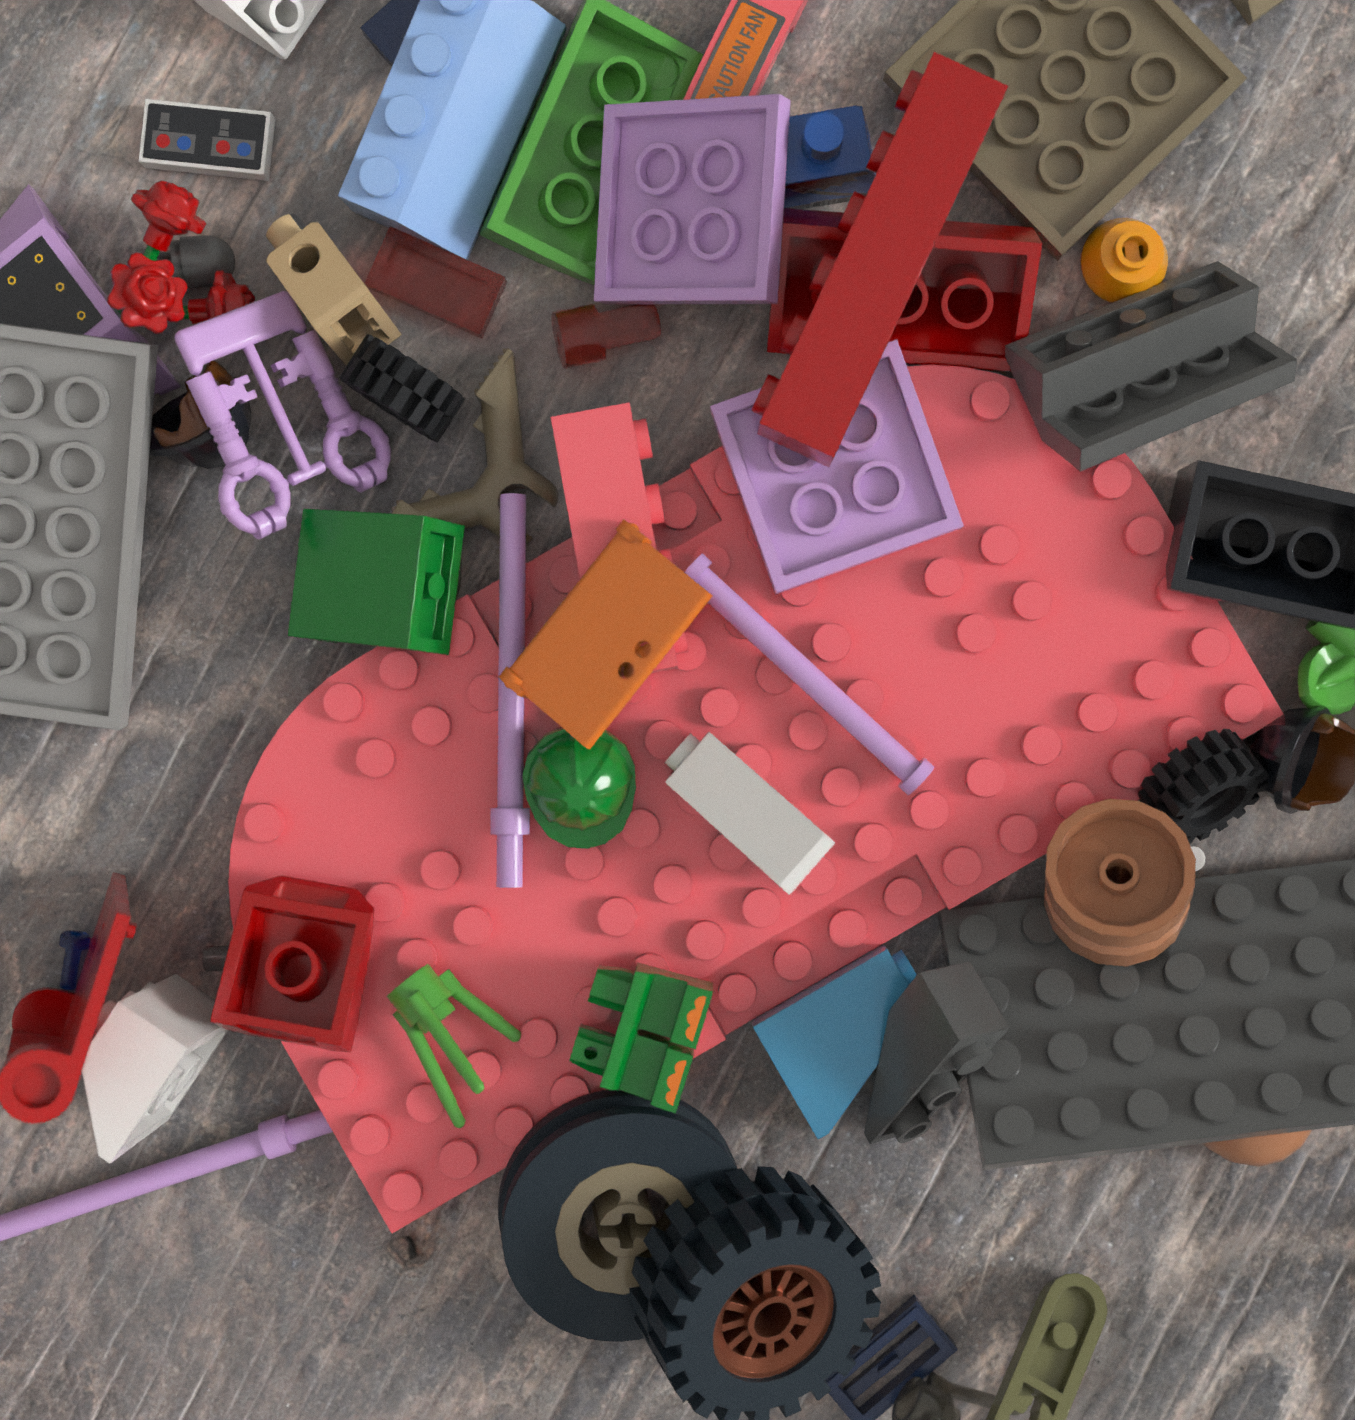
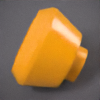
[1080,218,1168,303]

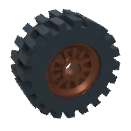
[629,1166,881,1420]

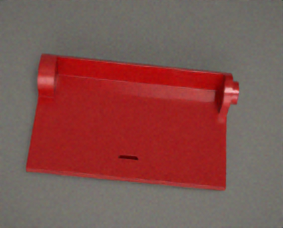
[0,872,137,1124]

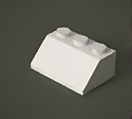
[82,974,228,1164]

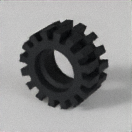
[339,334,465,443]
[1138,729,1269,844]

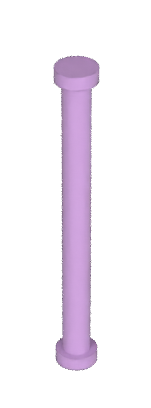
[685,553,935,795]

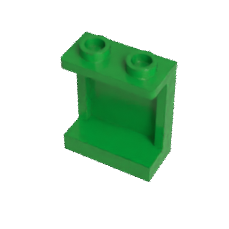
[288,509,465,655]

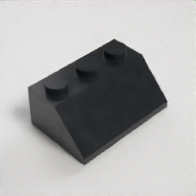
[1166,460,1355,630]

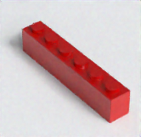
[752,52,1008,467]

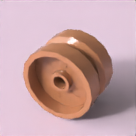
[1044,799,1196,967]

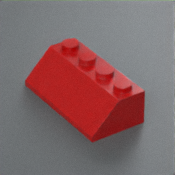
[767,208,1042,372]

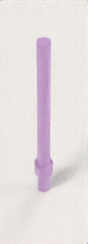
[490,493,530,888]
[0,1109,333,1241]

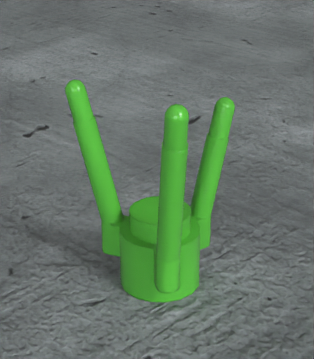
[387,964,521,1128]

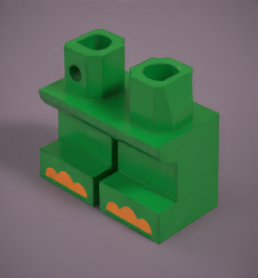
[569,963,714,1114]

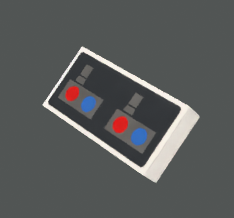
[139,99,276,181]

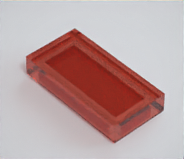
[364,226,507,339]

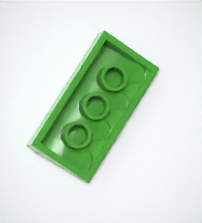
[479,0,703,285]

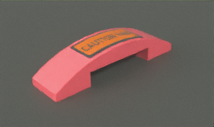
[683,0,808,100]

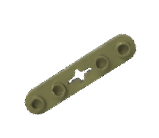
[986,1273,1108,1420]

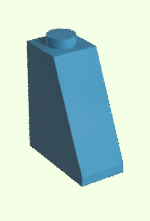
[751,944,917,1140]

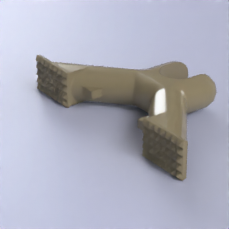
[390,348,558,544]

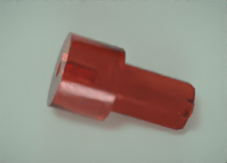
[551,303,661,369]

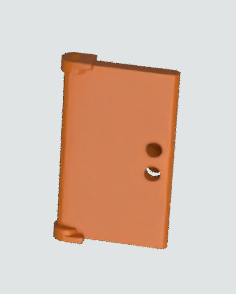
[498,519,713,750]

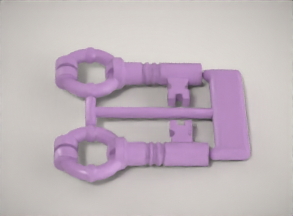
[174,291,391,540]

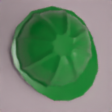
[522,727,636,849]

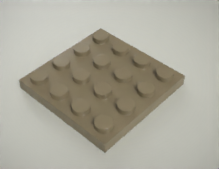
[883,0,1247,261]

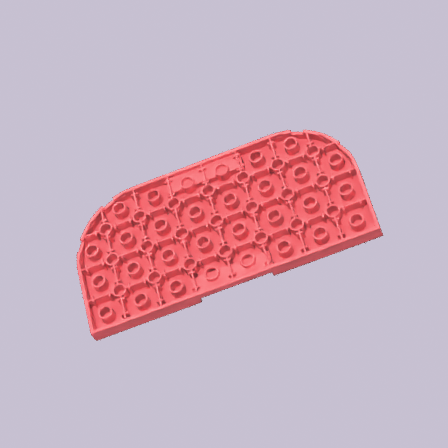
[228,365,1284,1233]

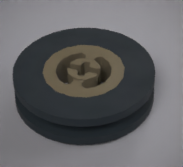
[498,1089,738,1342]

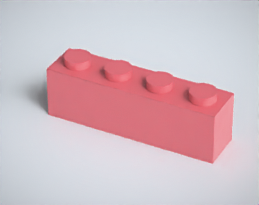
[551,402,688,678]

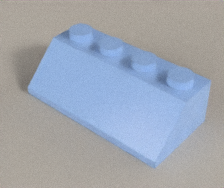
[338,0,567,262]

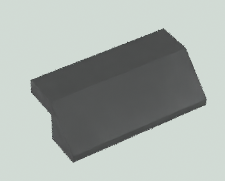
[1005,261,1297,472]

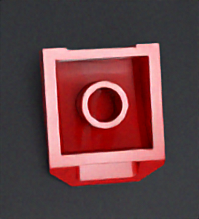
[210,875,374,1052]

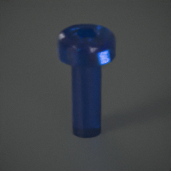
[59,930,91,990]

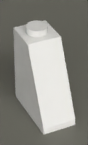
[664,732,835,895]

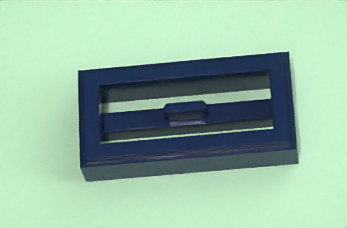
[825,1295,958,1420]

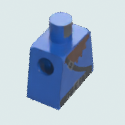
[784,105,876,209]

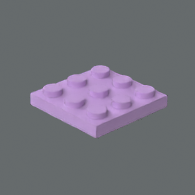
[594,94,791,305]
[710,339,964,595]

